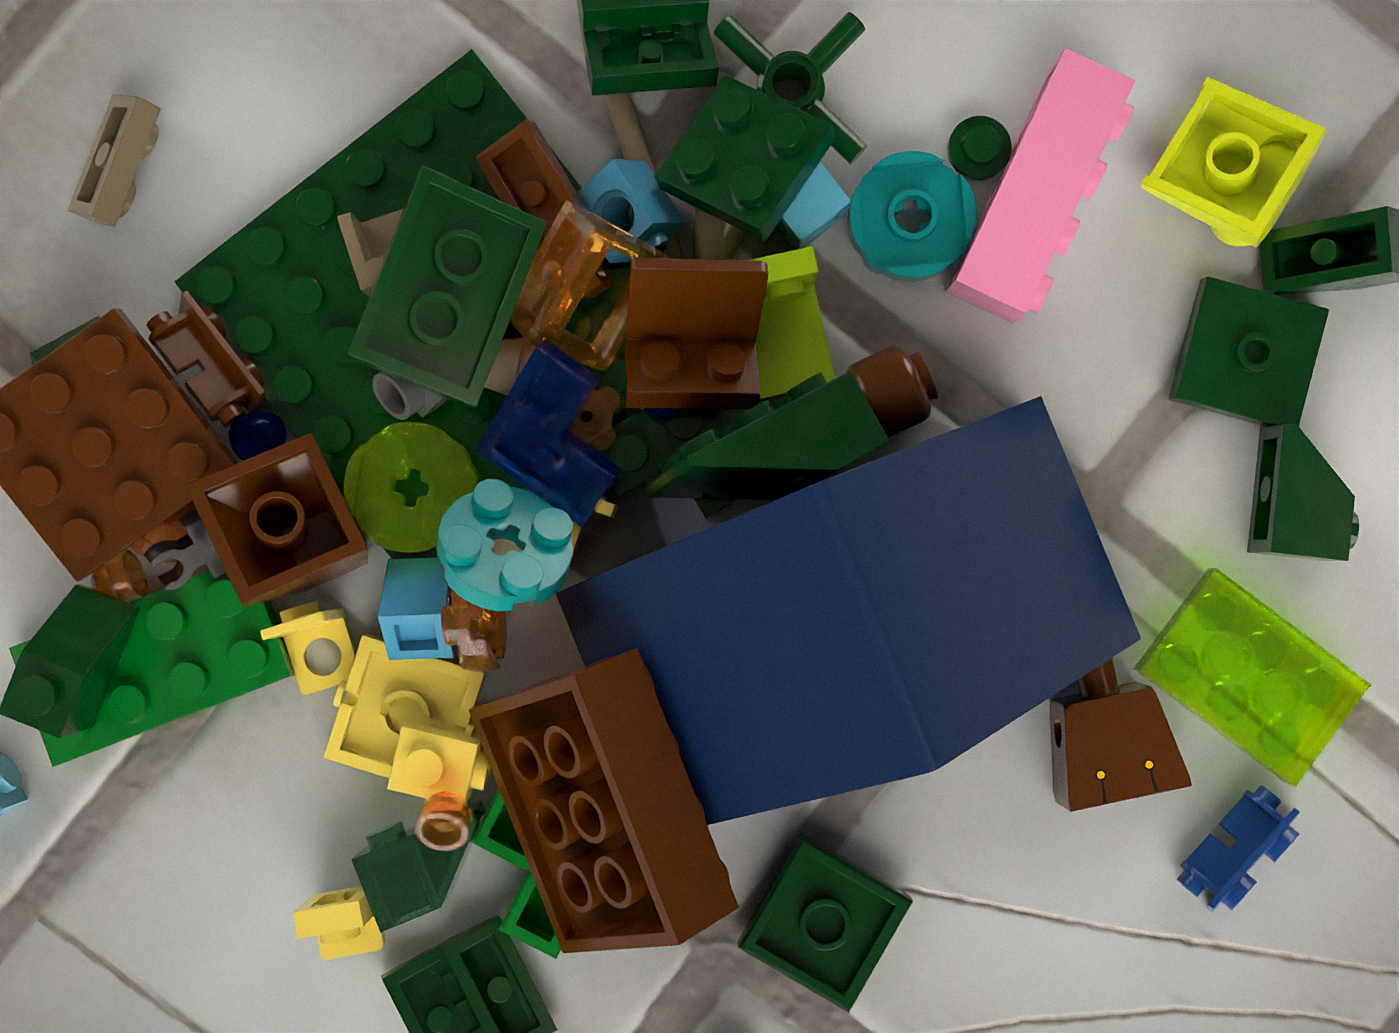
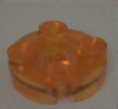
[441,549,507,672]

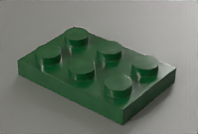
[345,165,547,409]

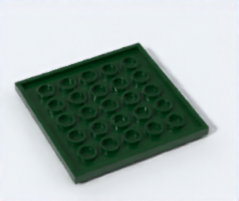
[174,49,630,559]

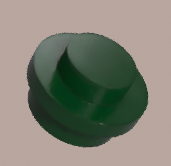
[947,116,1012,180]

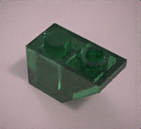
[351,799,486,933]

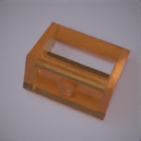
[510,200,669,371]

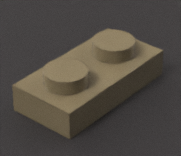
[67,94,161,227]

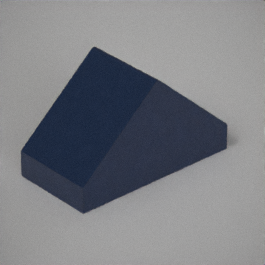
[555,396,1141,825]

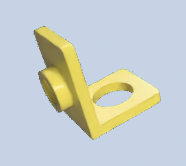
[260,601,356,695]

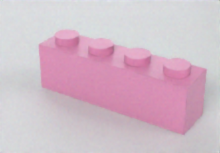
[945,48,1135,323]

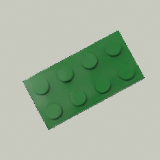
[9,572,295,767]

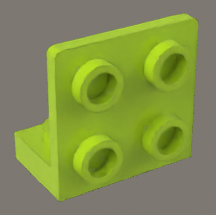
[747,246,835,400]

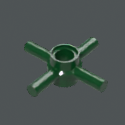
[713,12,868,164]

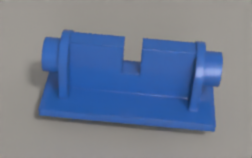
[1176,785,1300,912]

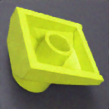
[1141,77,1326,248]

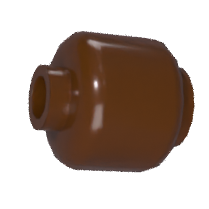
[846,345,938,437]

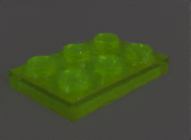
[1133,568,1371,787]

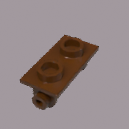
[146,291,265,428]

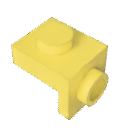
[387,721,491,808]

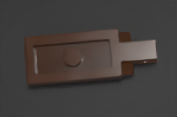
[476,119,614,299]

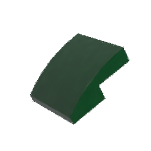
[577,0,719,96]
[381,915,558,1033]

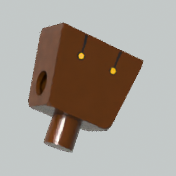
[1049,658,1192,812]

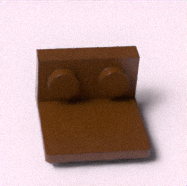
[624,258,769,409]

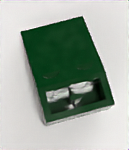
[644,371,890,500]

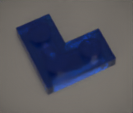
[475,340,623,527]

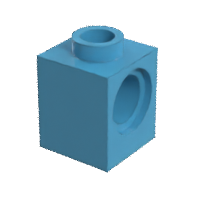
[577,159,686,263]
[378,558,461,660]

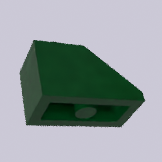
[1260,206,1399,295]
[1247,423,1359,561]
[0,584,140,738]

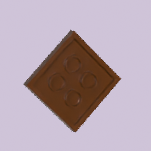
[0,308,239,582]

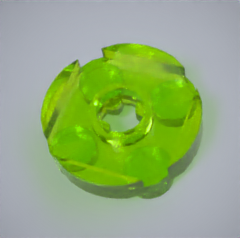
[344,422,478,553]

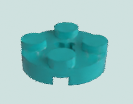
[847,151,977,282]
[436,479,573,611]

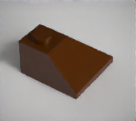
[186,432,368,607]

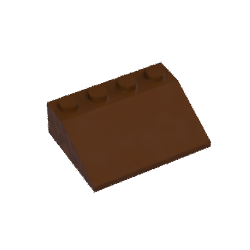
[468,647,739,953]

